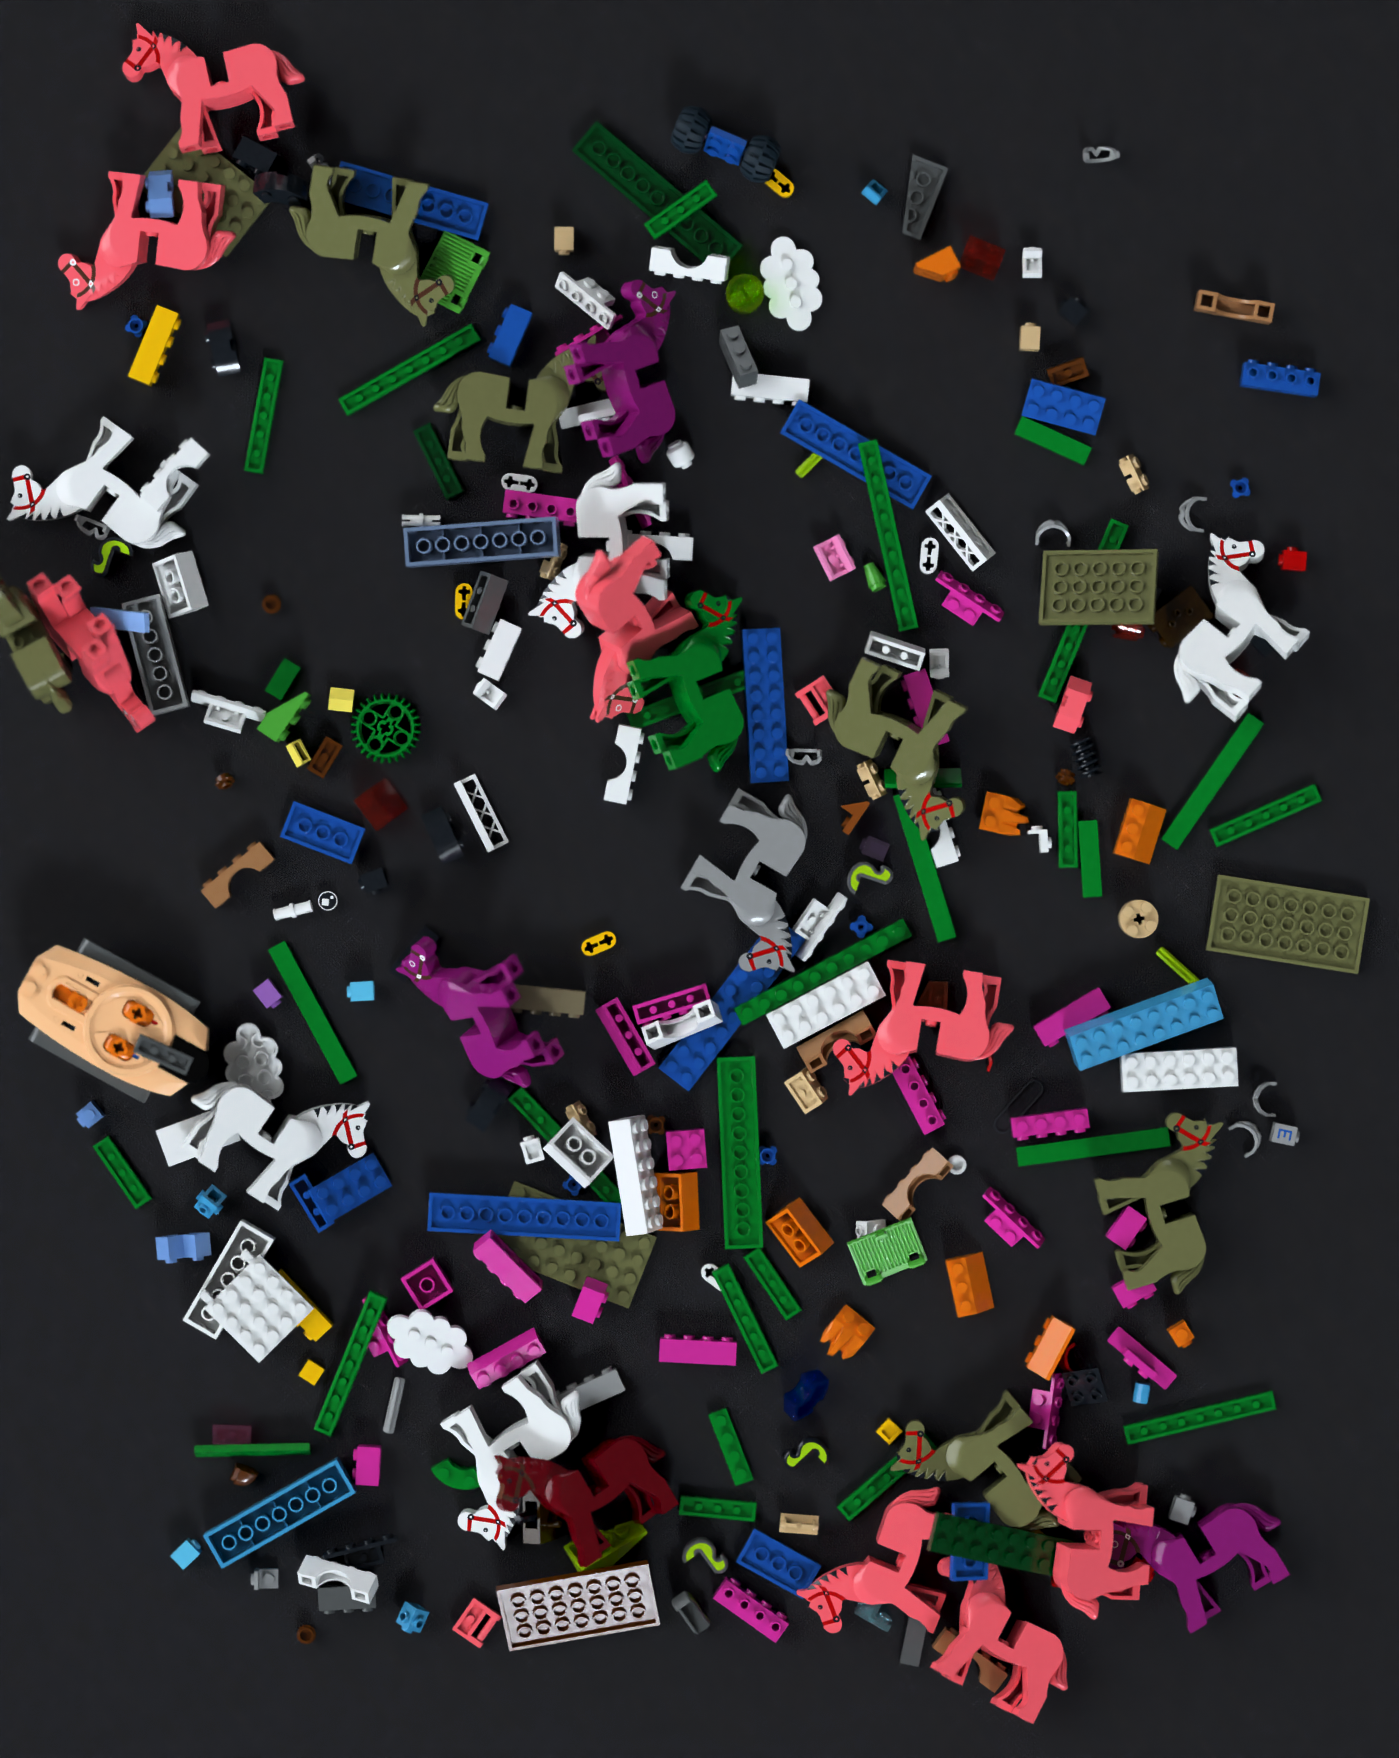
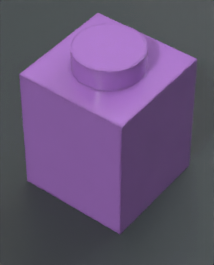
[253,978,283,1009]

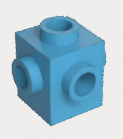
[194,1184,227,1219]
[396,1601,430,1633]

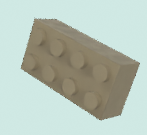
[510,984,586,1018]

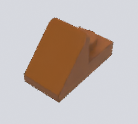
[840,801,870,835]

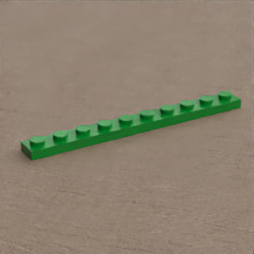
[858,439,918,632]
[1038,518,1129,703]
[733,918,912,1025]

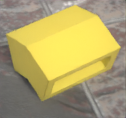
[328,687,355,712]
[286,739,311,768]

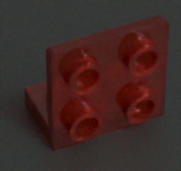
[959,235,1006,281]

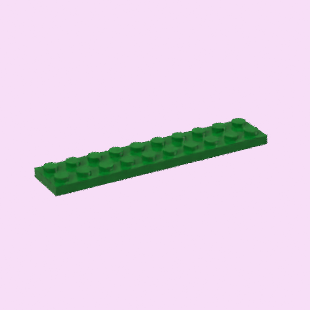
[717,1056,763,1249]

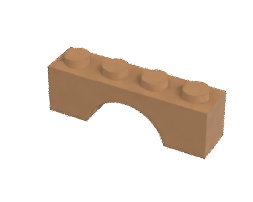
[1193,289,1275,325]
[201,841,276,909]
[796,1010,876,1073]
[882,1147,954,1221]
[932,1626,1008,1693]

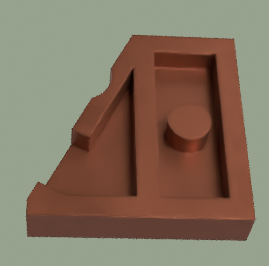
[916,981,948,1010]

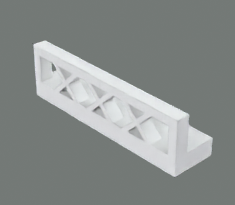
[925,493,996,572]
[454,774,509,852]

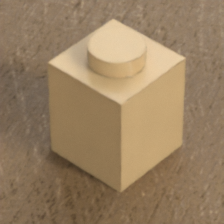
[554,227,574,256]
[1019,323,1041,352]

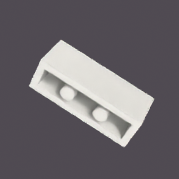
[476,619,522,681]
[865,631,925,671]

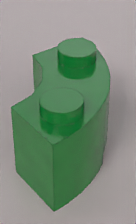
[431,1457,480,1490]

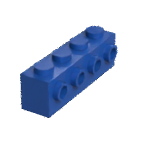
[1239,359,1321,398]

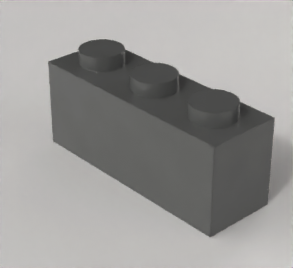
[719,325,758,389]
[461,571,508,635]
[318,1584,378,1614]

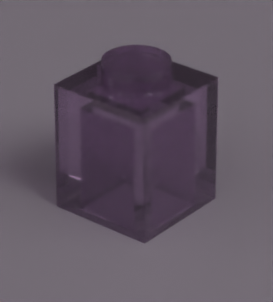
[859,835,890,862]

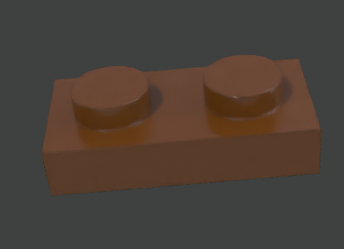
[1046,356,1089,385]
[307,736,343,779]

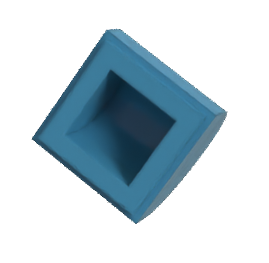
[861,179,888,205]
[1132,1382,1151,1404]

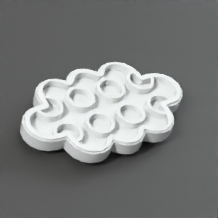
[760,237,822,331]
[223,1022,284,1102]
[387,1309,473,1374]

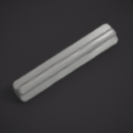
[383,1377,405,1434]

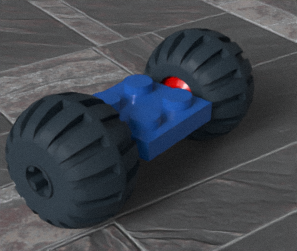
[671,106,781,183]

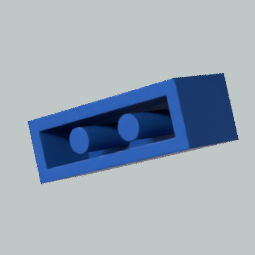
[487,304,533,367]
[288,1173,335,1233]

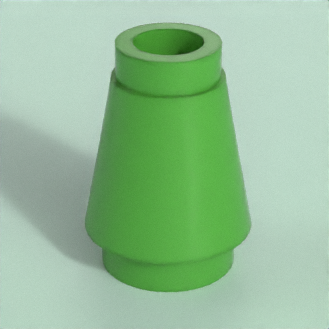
[864,562,886,592]

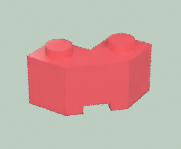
[1053,676,1093,734]

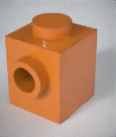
[1166,1319,1195,1348]

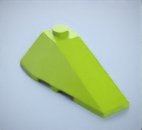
[563,1520,647,1572]

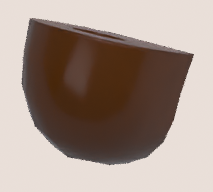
[230,1462,259,1486]

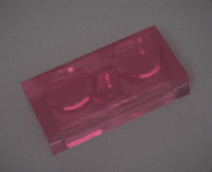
[212,1424,252,1444]

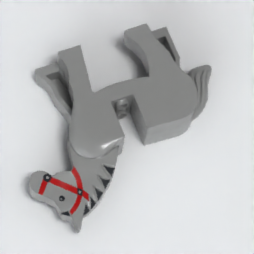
[681,788,808,972]

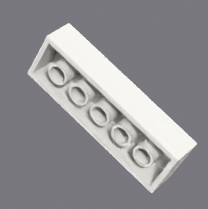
[766,961,886,1049]
[1119,1047,1239,1092]
[608,1115,663,1236]
[183,1219,276,1339]

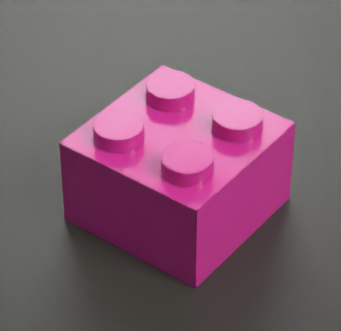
[666,1128,707,1171]
[401,1257,454,1309]

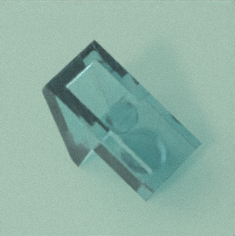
[854,1603,892,1632]

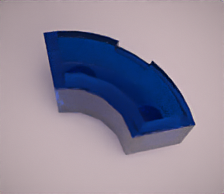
[784,1369,829,1421]

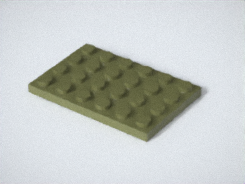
[142,126,269,258]
[1039,549,1159,625]

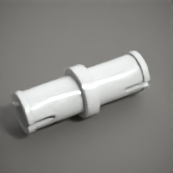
[402,513,440,527]
[273,900,313,921]

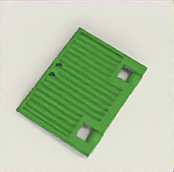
[420,231,491,314]
[847,1217,928,1286]

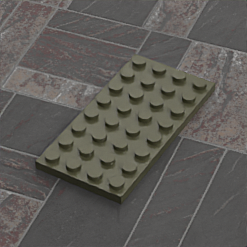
[1206,874,1370,974]
[497,1181,657,1309]

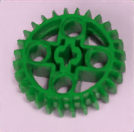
[351,693,421,764]

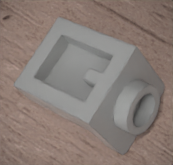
[251,1568,279,1590]

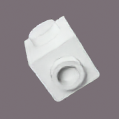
[1022,247,1042,278]
[929,648,949,679]
[473,678,507,710]
[1027,826,1052,853]
[520,1135,545,1165]
[855,1219,886,1238]

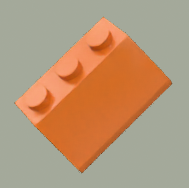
[913,246,961,283]
[1113,798,1166,865]
[654,1172,700,1232]
[765,1197,835,1268]
[945,1251,994,1318]
[1025,1315,1076,1381]

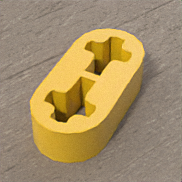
[765,169,794,198]
[455,583,473,620]
[581,931,616,956]

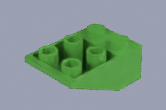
[257,692,312,743]

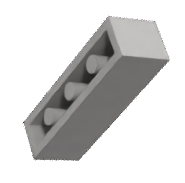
[547,1366,626,1411]

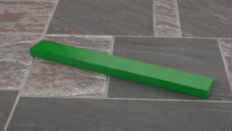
[338,324,481,416]
[626,670,745,728]
[1161,713,1264,850]
[893,794,956,943]
[268,941,358,1085]
[508,1086,621,1202]
[1016,1127,1170,1167]
[314,1290,388,1437]
[1123,1390,1277,1445]

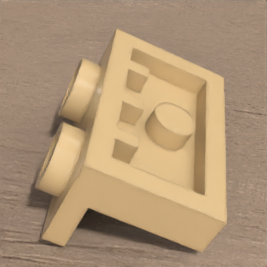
[784,1067,829,1114]

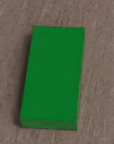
[264,658,301,701]

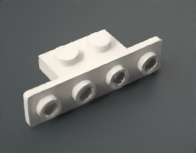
[555,271,616,330]
[559,399,616,429]
[191,690,266,734]
[792,892,848,962]

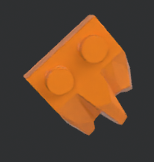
[978,791,1029,836]
[820,1304,876,1359]

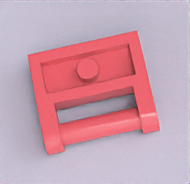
[795,675,833,726]
[452,1597,502,1648]

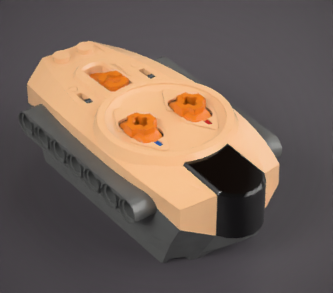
[18,937,213,1103]

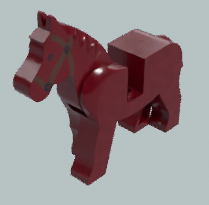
[494,1436,679,1567]

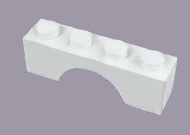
[649,245,730,284]
[139,438,210,512]
[628,530,694,561]
[604,723,645,804]
[930,788,961,868]
[641,999,723,1050]
[297,1555,379,1604]

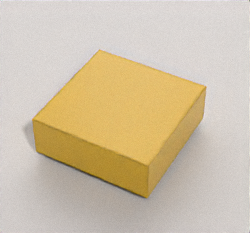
[298,1359,325,1385]
[876,1417,903,1445]

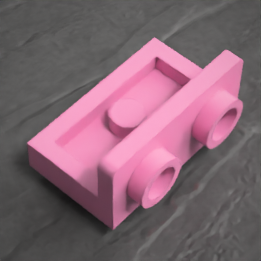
[813,534,856,581]

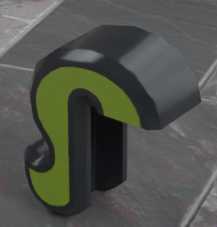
[91,537,135,578]
[783,1436,830,1470]

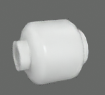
[666,439,695,469]

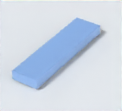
[90,607,150,633]

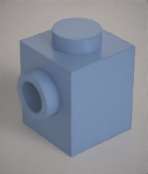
[76,1100,105,1128]

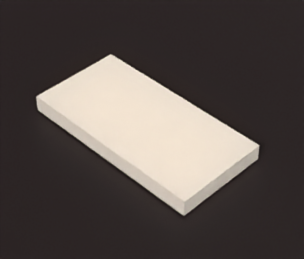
[156,1110,241,1167]

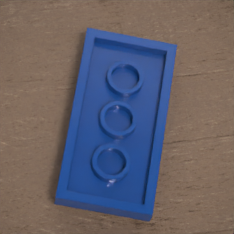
[1021,378,1106,435]
[280,801,366,864]
[308,1153,392,1224]
[949,1502,990,1581]
[736,1528,821,1599]

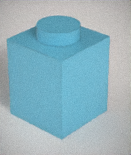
[347,981,375,1002]
[170,1537,202,1570]

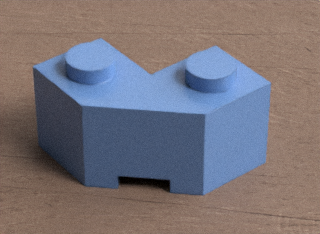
[145,170,175,218]
[155,1232,212,1263]

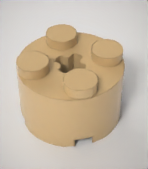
[1118,899,1159,938]

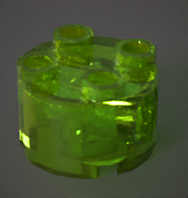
[726,273,764,314]

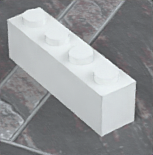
[731,374,810,406]

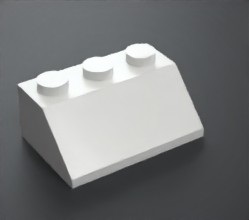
[152,551,209,619]
[543,1117,614,1188]

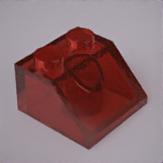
[354,778,409,831]

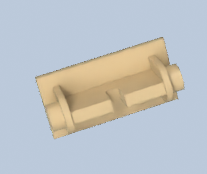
[1119,454,1149,495]
[539,543,568,581]
[857,759,887,800]
[565,1100,596,1136]
[779,1513,819,1535]

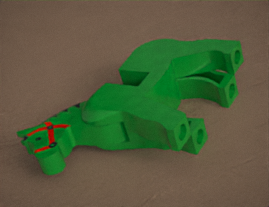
[626,590,744,772]

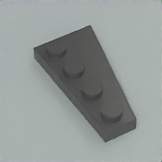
[902,154,948,241]

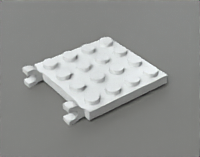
[199,1248,314,1362]

